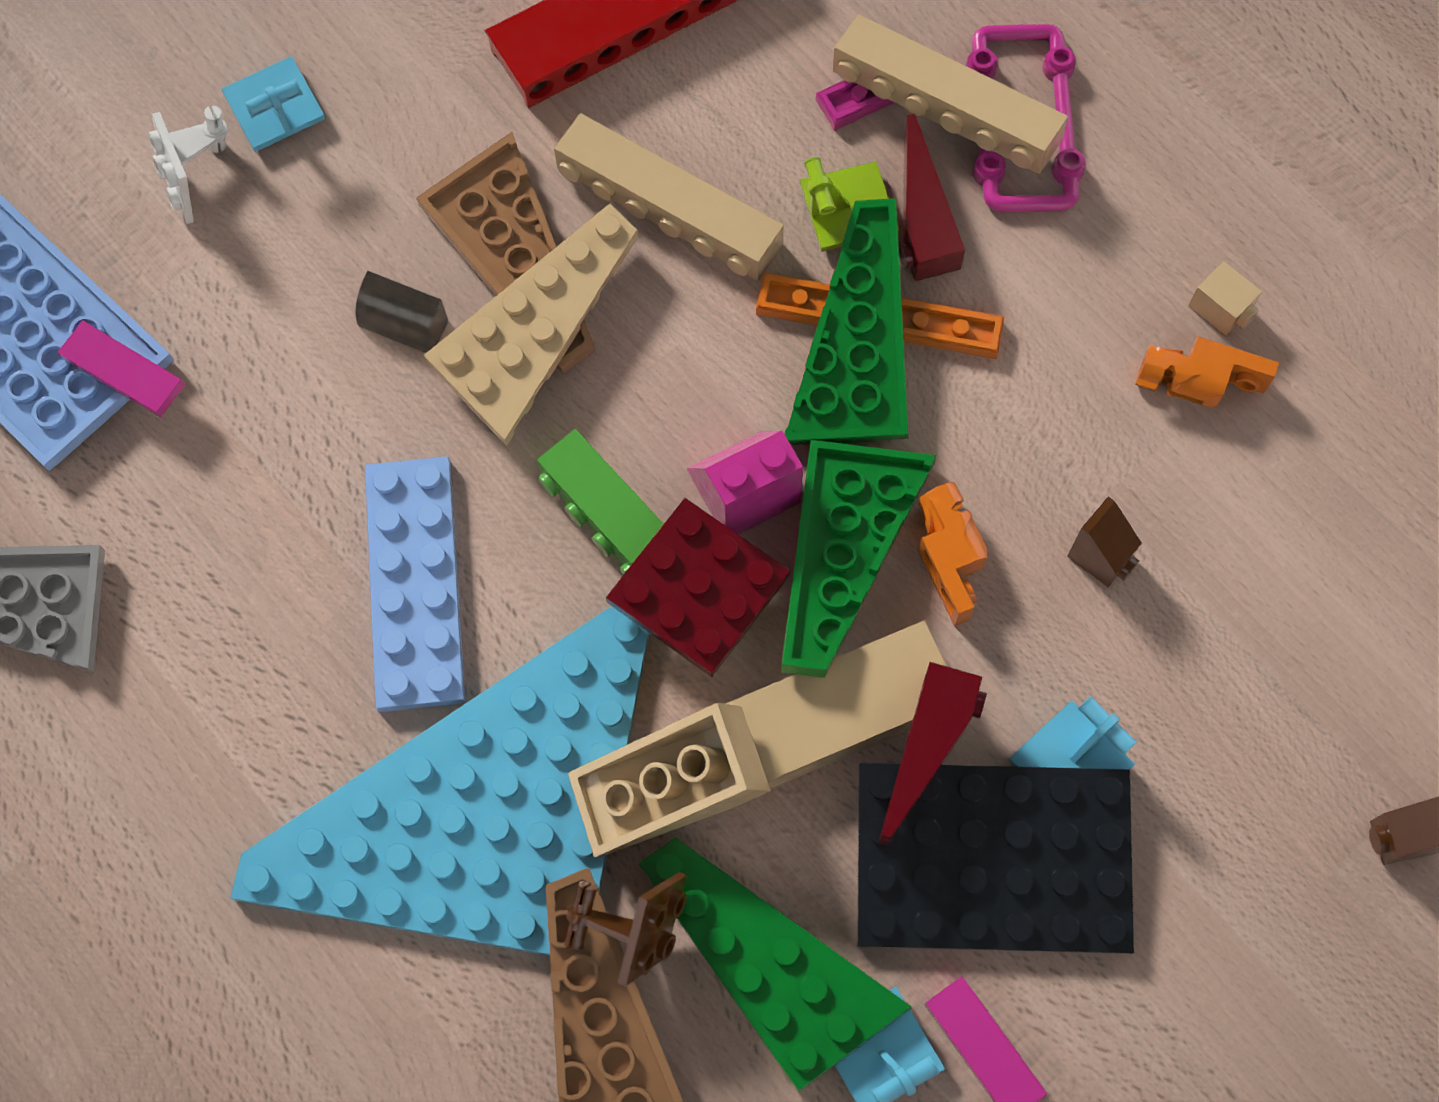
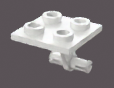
[148,106,228,224]

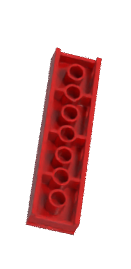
[485,0,739,109]

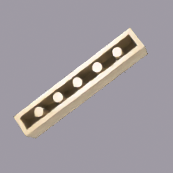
[833,14,1068,174]
[554,113,784,281]

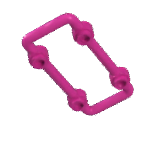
[966,24,1086,212]

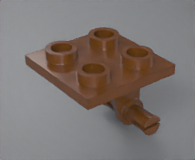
[564,872,687,987]

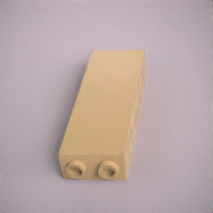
[725,620,946,789]

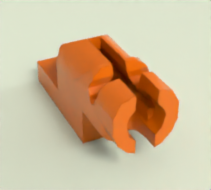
[1135,336,1279,407]
[918,482,987,626]

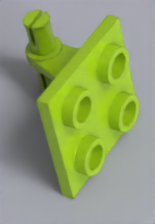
[800,157,899,252]

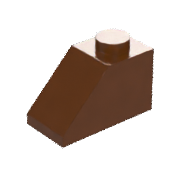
[1067,496,1142,587]
[1369,796,1439,865]

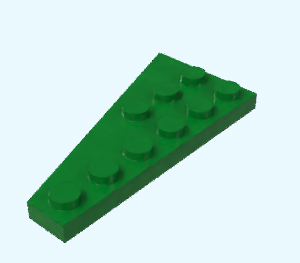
[785,198,908,445]
[781,440,936,678]
[639,837,912,1093]

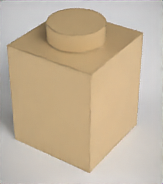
[1188,261,1263,336]

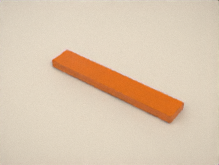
[756,272,1005,359]

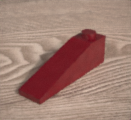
[899,113,965,281]
[878,662,987,845]

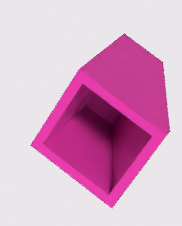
[687,430,803,534]

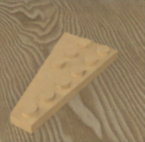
[423,204,638,446]

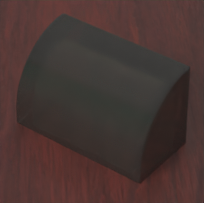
[355,270,449,353]

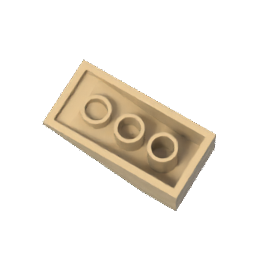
[568,703,771,858]

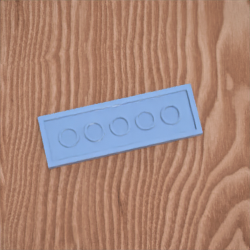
[365,456,466,712]

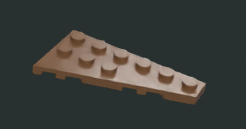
[416,132,595,375]
[545,867,684,1102]

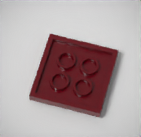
[605,498,790,677]

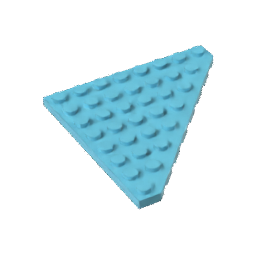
[230,607,650,956]

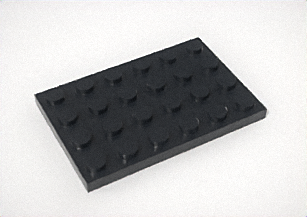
[857,763,1134,954]

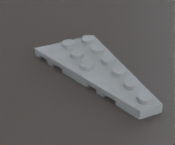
[0,545,105,673]

